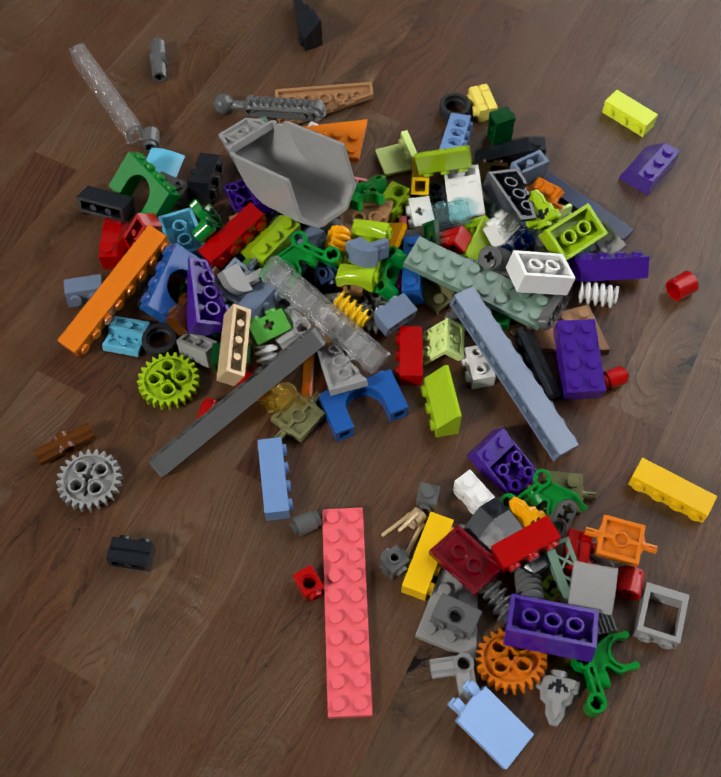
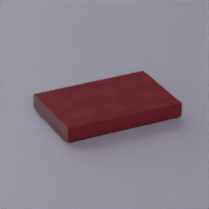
[429,525,503,596]

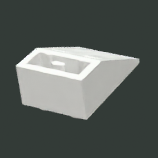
[444,165,485,220]

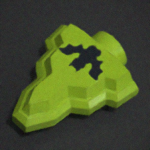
[526,189,562,232]

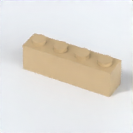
[216,304,251,386]

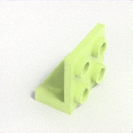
[375,130,417,176]
[422,318,465,365]

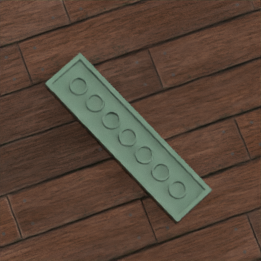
[403,236,551,331]

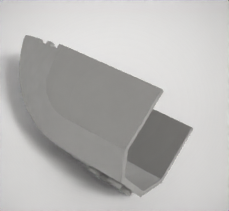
[218,118,356,229]

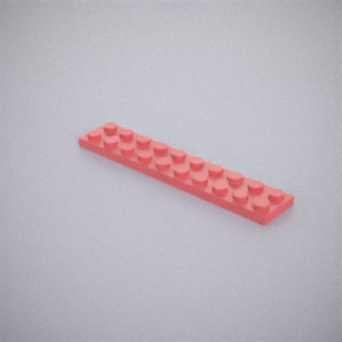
[322,508,372,719]

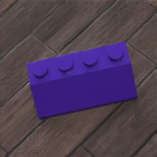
[503,593,599,662]

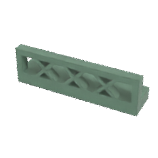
[544,537,599,620]

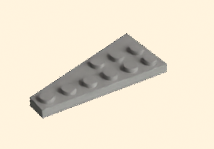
[415,523,478,662]

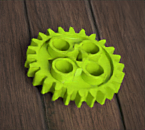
[137,352,200,410]

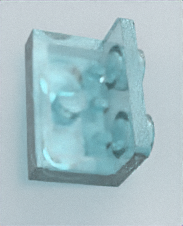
[432,197,472,230]

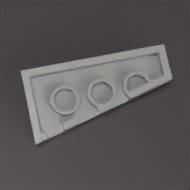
[316,337,368,396]

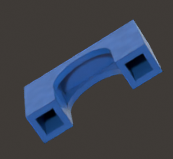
[139,243,212,324]
[319,369,409,442]

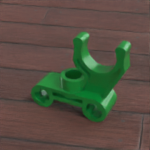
[350,175,387,211]
[189,198,225,243]
[264,231,342,289]
[374,246,408,301]
[500,469,587,529]
[570,630,640,718]

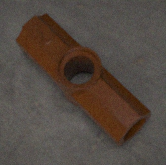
[34,422,96,466]

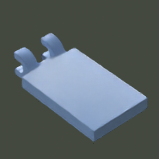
[447,680,534,769]

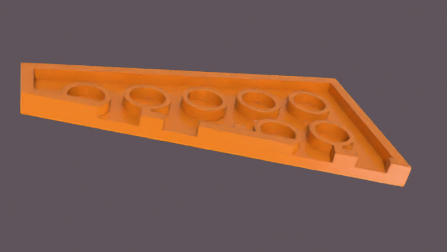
[304,119,368,163]

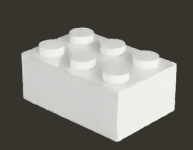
[506,250,576,295]

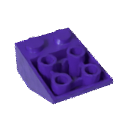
[223,179,274,213]
[467,428,540,499]

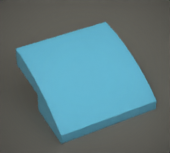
[146,148,185,177]
[102,316,150,357]

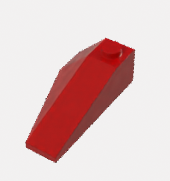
[99,218,129,270]

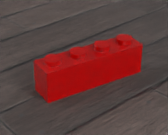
[198,203,269,269]

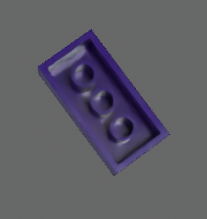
[553,319,606,400]

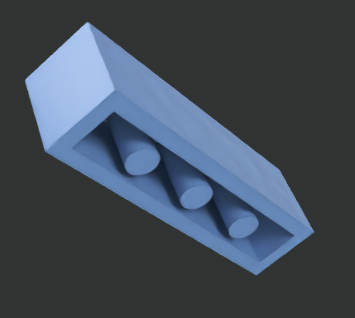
[257,437,293,521]

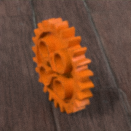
[475,628,547,695]

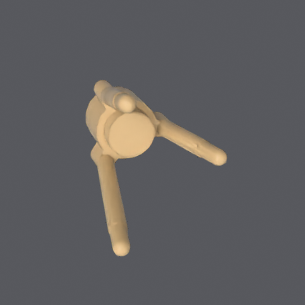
[381,507,427,555]

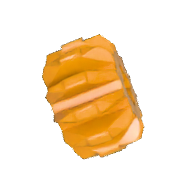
[324,225,352,256]

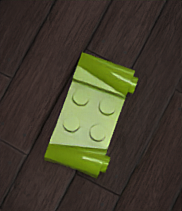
[336,219,393,292]

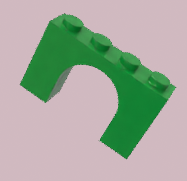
[109,151,181,218]

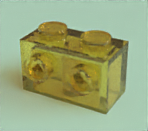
[258,382,300,413]

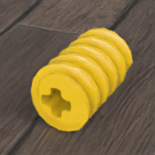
[332,291,373,331]

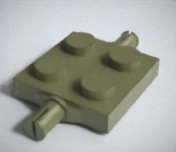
[271,391,326,443]
[527,470,596,515]

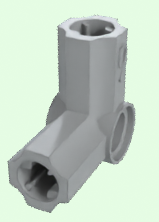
[275,306,311,350]
[429,653,477,700]

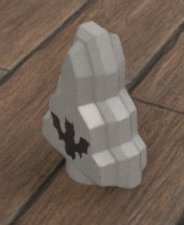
[536,670,580,727]

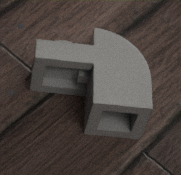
[217,263,264,295]

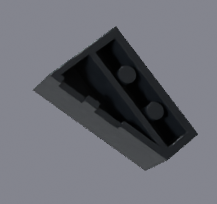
[187,153,224,205]

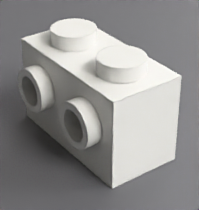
[461,346,496,389]
[453,470,495,515]

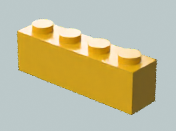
[628,457,717,523]
[401,512,454,601]

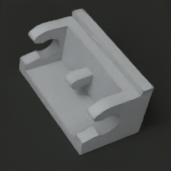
[176,334,218,368]

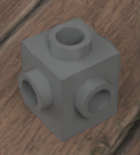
[379,545,410,581]

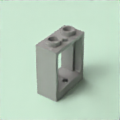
[632,582,689,650]

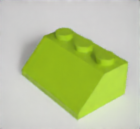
[414,145,472,177]
[538,203,608,260]
[240,215,301,271]
[458,215,491,265]
[421,365,462,437]

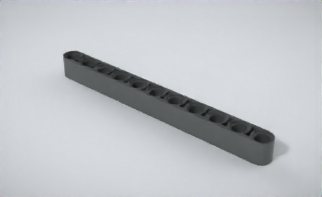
[148,326,326,477]

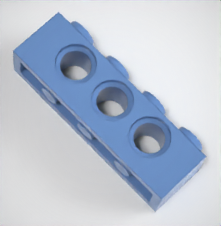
[439,113,473,149]

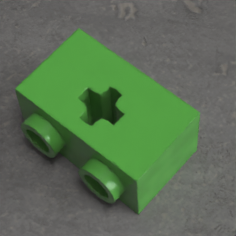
[249,307,292,346]

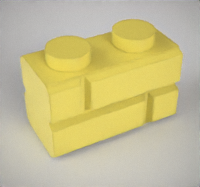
[466,84,498,122]

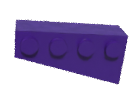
[566,251,650,282]

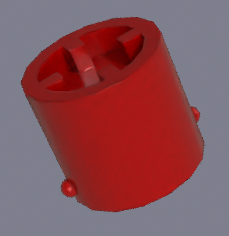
[665,271,699,302]
[615,566,645,600]

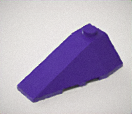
[187,257,229,336]

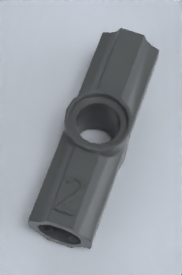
[149,37,168,83]

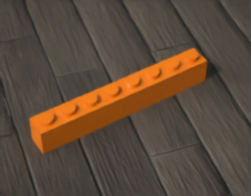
[57,225,170,358]

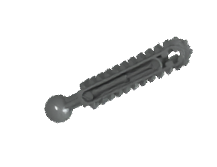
[214,93,327,122]

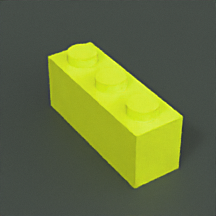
[602,90,658,137]

